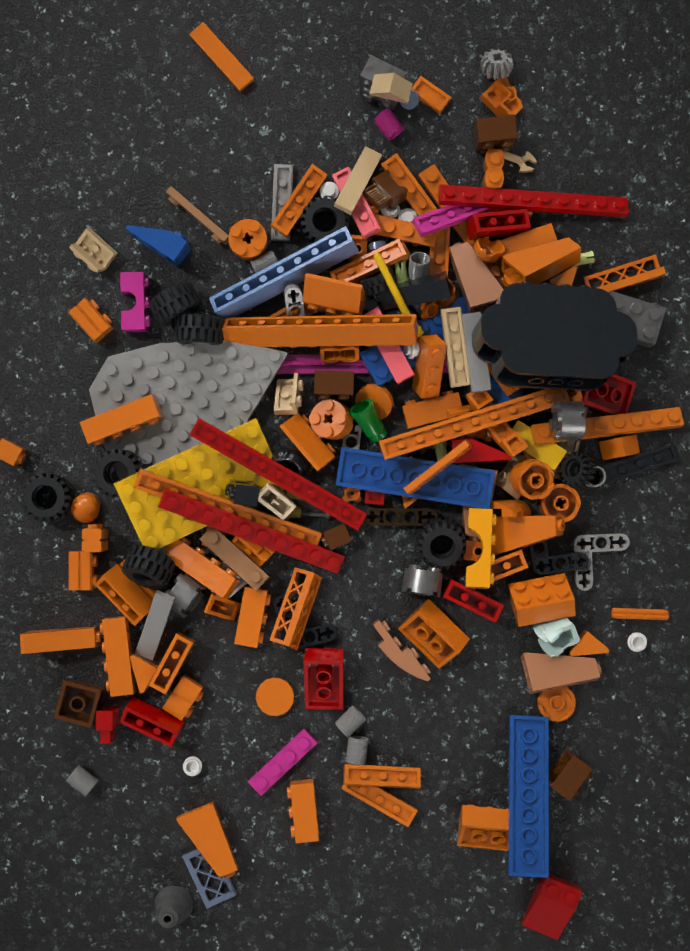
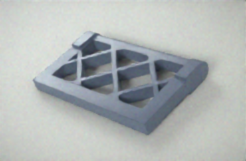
[182,849,237,909]

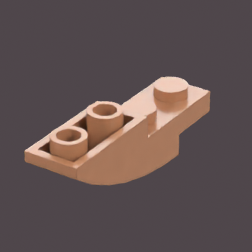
[373,619,431,681]

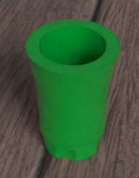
[349,399,387,443]

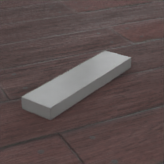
[271,164,293,242]
[462,312,491,392]
[135,590,175,661]

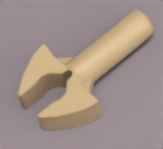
[503,151,537,173]

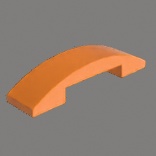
[466,391,528,458]

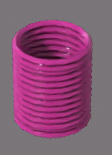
[374,108,404,140]

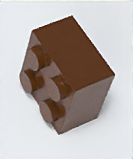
[473,114,518,154]
[314,370,354,401]
[54,677,105,728]
[549,748,593,801]

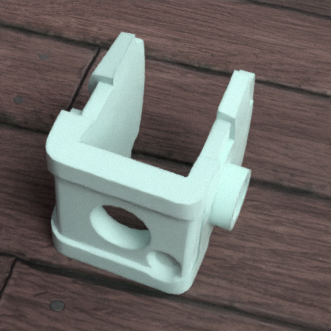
[532,618,580,657]

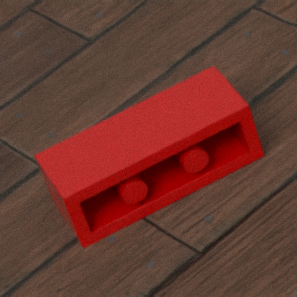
[466,209,531,240]
[442,579,504,623]
[119,697,185,747]

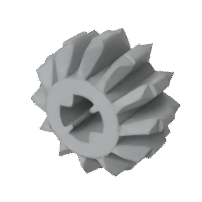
[480,49,513,80]

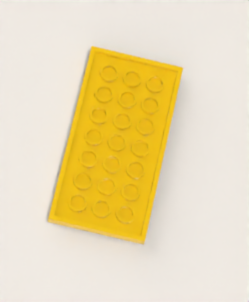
[113,418,284,549]

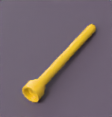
[373,252,424,337]

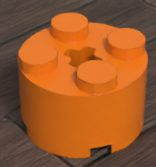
[228,219,268,262]
[309,399,353,440]
[508,457,555,500]
[539,484,581,522]

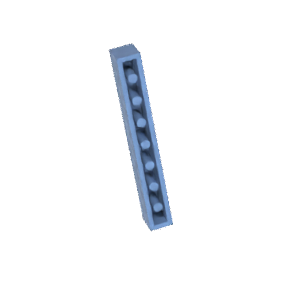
[209,226,359,322]

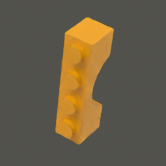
[465,508,496,589]

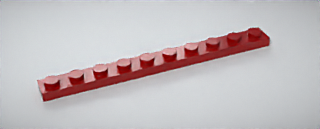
[438,184,629,218]
[189,418,367,531]
[158,488,345,574]

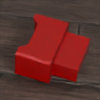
[96,706,120,744]

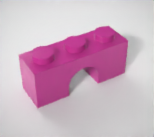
[120,272,151,332]

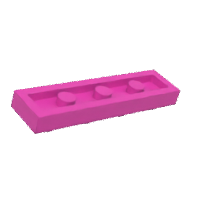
[412,206,489,238]
[248,728,317,796]

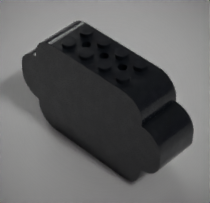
[472,282,637,391]

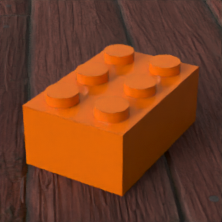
[508,573,576,627]

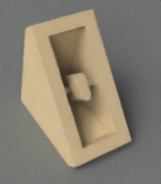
[370,73,413,104]
[258,483,296,520]

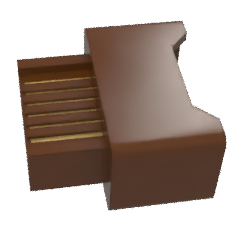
[364,169,408,211]

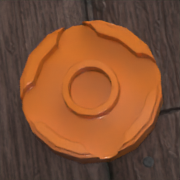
[355,384,394,420]
[256,677,294,716]
[537,686,576,722]

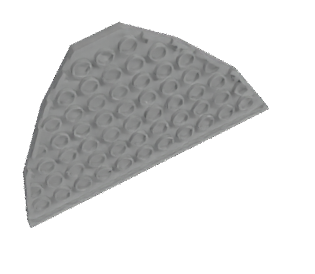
[89,340,288,546]

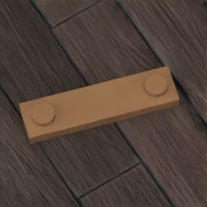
[166,186,229,245]
[199,527,269,592]

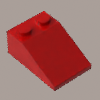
[581,374,636,415]
[449,435,512,464]
[304,648,344,710]
[521,873,583,940]

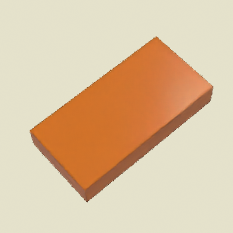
[412,76,452,114]

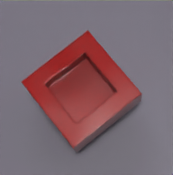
[364,490,385,505]

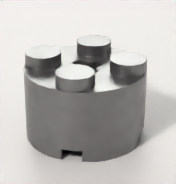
[549,401,586,441]
[402,564,443,597]
[165,573,207,618]

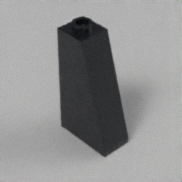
[376,271,451,310]

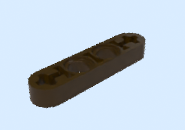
[364,508,438,526]

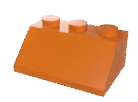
[303,273,367,316]
[279,413,336,472]
[398,599,470,669]
[457,805,508,851]

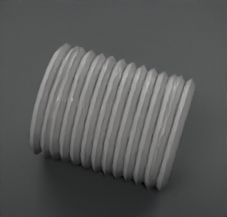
[250,250,278,273]
[408,252,430,280]
[586,466,606,487]
[335,705,366,737]
[345,736,369,765]
[66,765,98,797]

